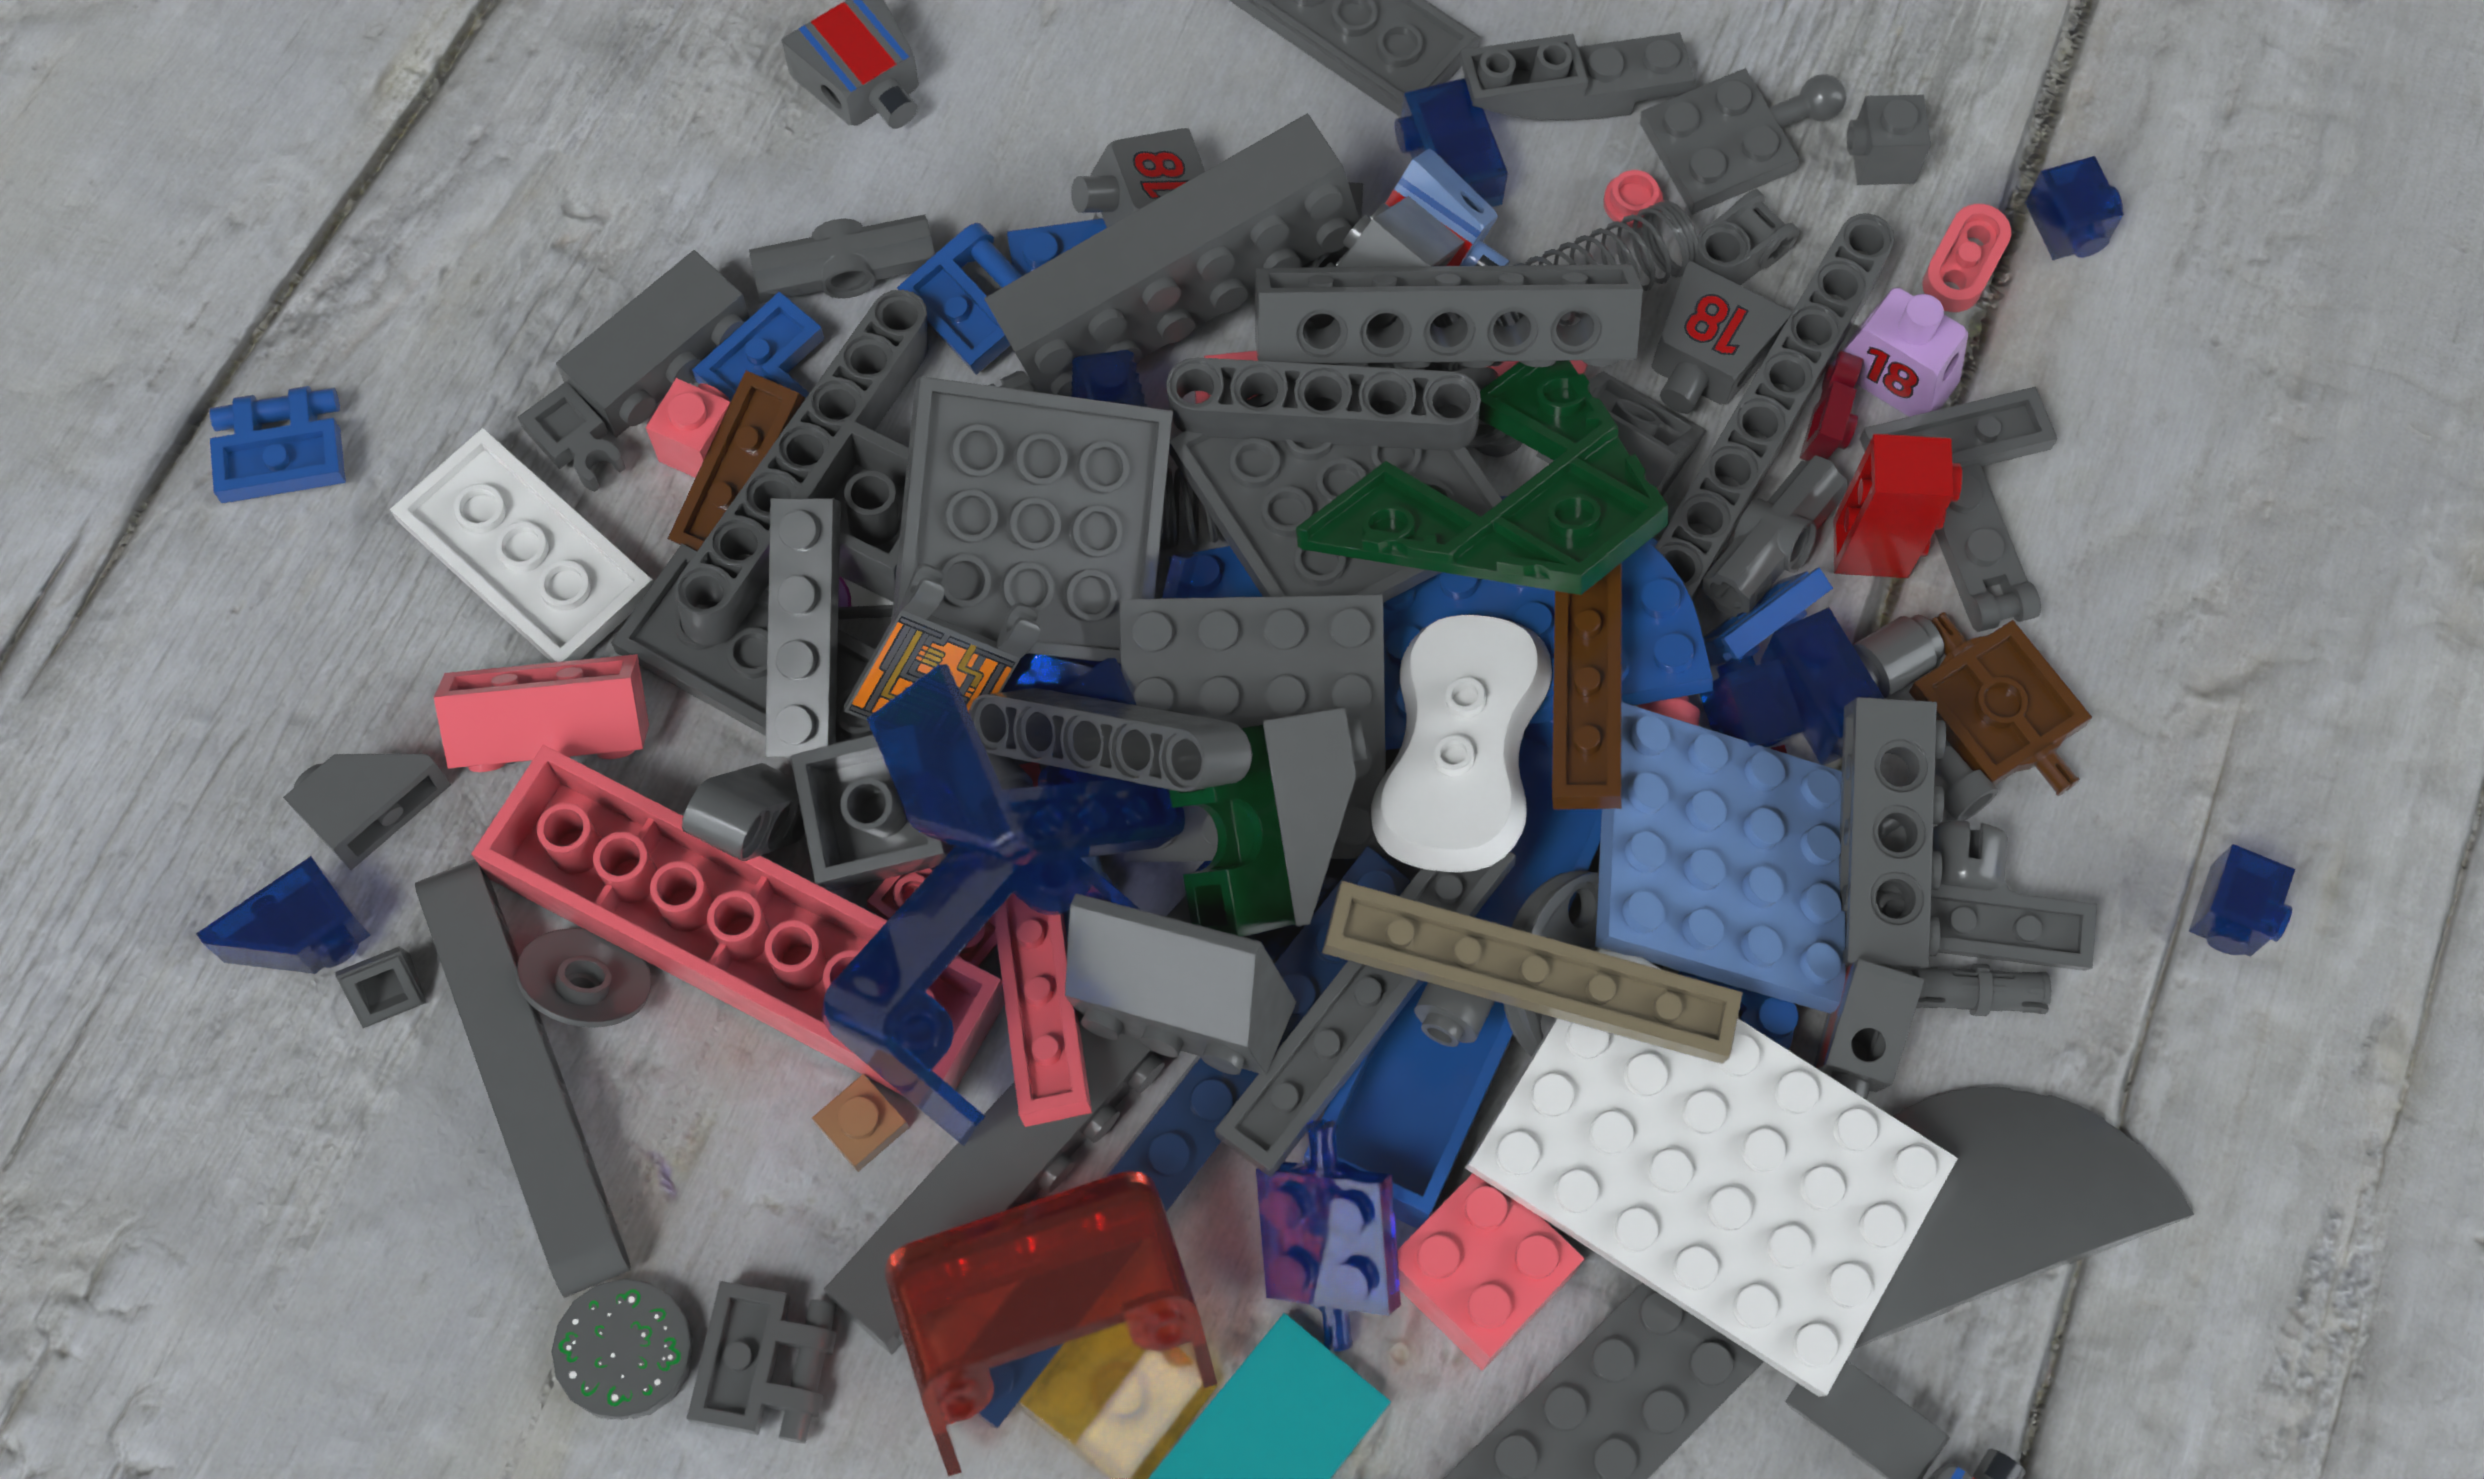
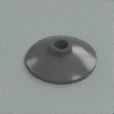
[516,928,651,1028]

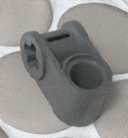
[1698,189,1800,285]

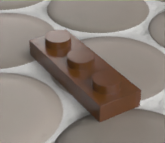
[667,370,806,560]

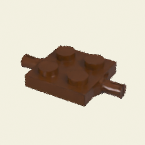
[1909,612,2093,796]

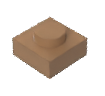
[812,1074,909,1172]

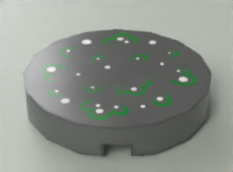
[551,1279,693,1420]

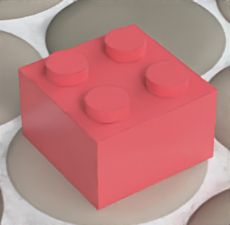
[1384,1173,1585,1371]

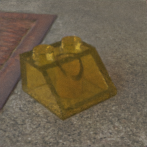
[1019,1289,1218,1479]

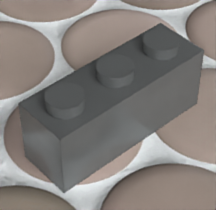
[556,250,750,438]

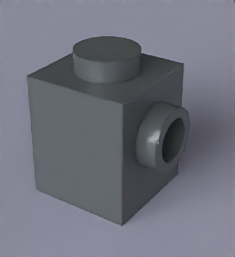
[1847,95,1931,185]

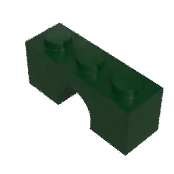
[1169,725,1296,937]

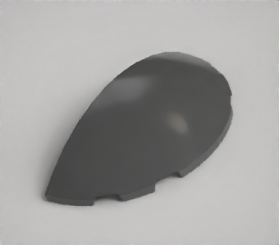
[1852,1087,2194,1350]

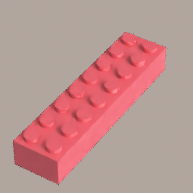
[471,744,1005,1115]

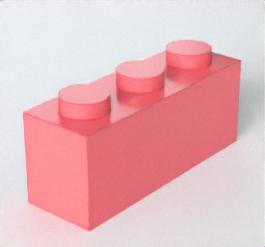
[434,654,649,772]

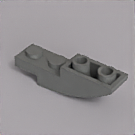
[1459,32,1696,120]

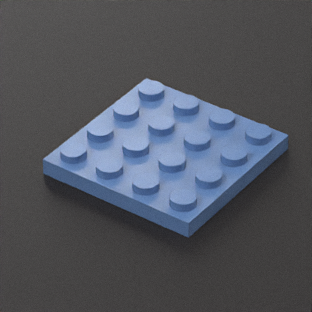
[1596,702,1845,1014]

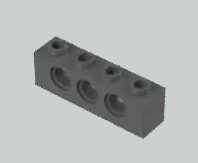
[1839,697,1946,970]

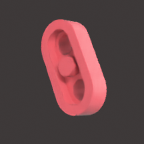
[1922,204,2011,312]

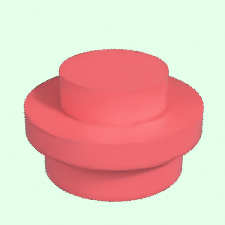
[1603,170,1663,228]

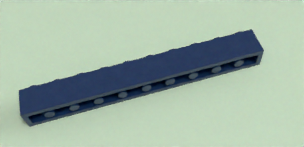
[938,846,1411,1429]

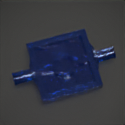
[1256,1119,1401,1351]

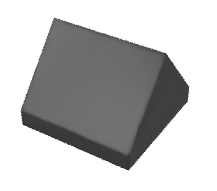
[335,946,426,1028]

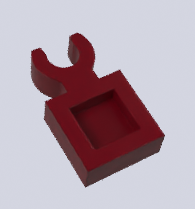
[1799,350,1863,461]

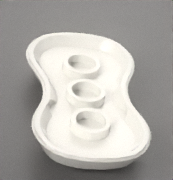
[1371,615,1552,872]

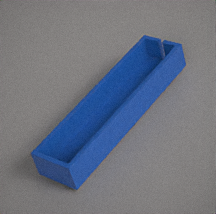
[1302,720,1602,1229]

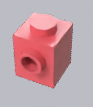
[645,378,731,478]

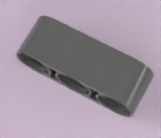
[682,763,806,861]

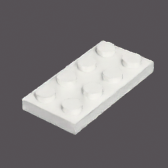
[390,428,654,663]

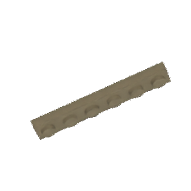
[1322,881,1743,1064]

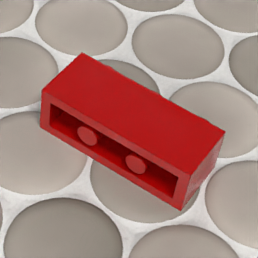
[1833,434,1962,578]

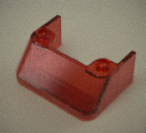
[884,1171,1218,1477]

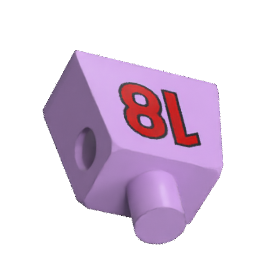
[1832,288,1968,417]

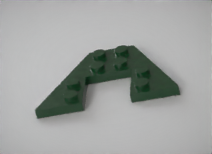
[1296,360,1668,595]

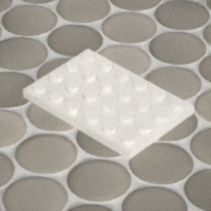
[1465,947,1958,1397]

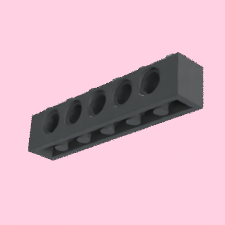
[1255,264,1643,369]

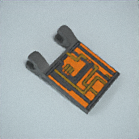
[844,563,1040,753]

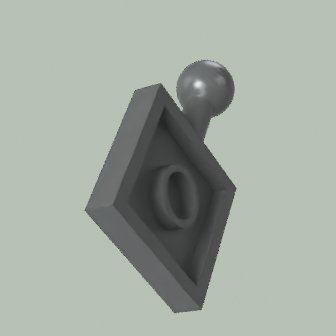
[1640,68,1846,214]

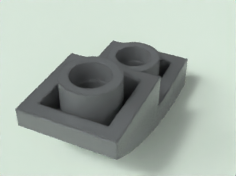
[1785,1360,1950,1479]

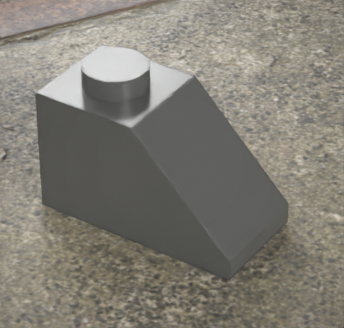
[283,754,451,870]

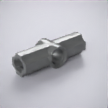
[749,214,935,303]
[1703,455,1847,617]

